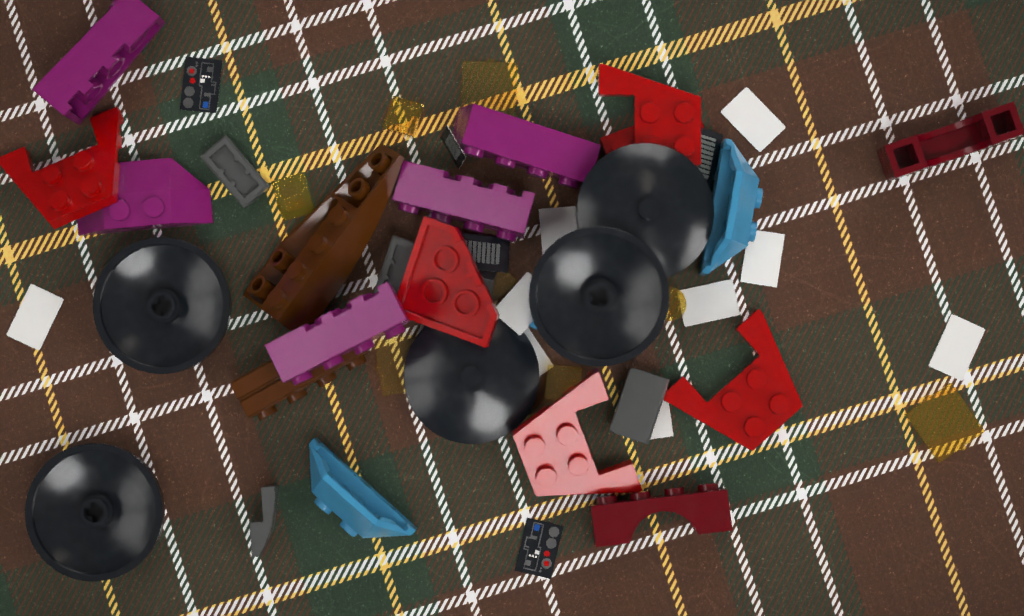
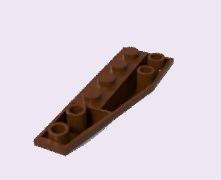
[243,143,404,331]

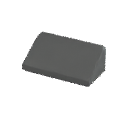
[610,367,670,444]

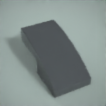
[249,485,279,557]

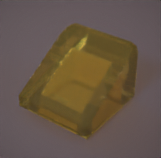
[382,96,425,139]
[272,172,315,220]

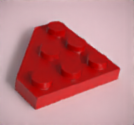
[397,216,500,348]

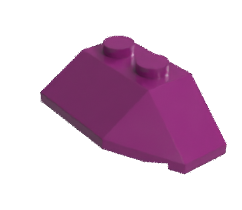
[77,158,214,236]

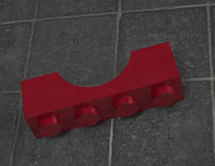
[876,101,1024,182]
[589,482,733,547]

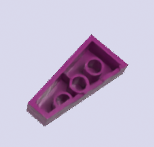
[32,0,165,125]
[452,103,601,189]
[392,160,535,242]
[265,281,410,386]

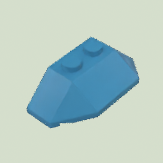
[698,139,763,276]
[309,438,417,538]

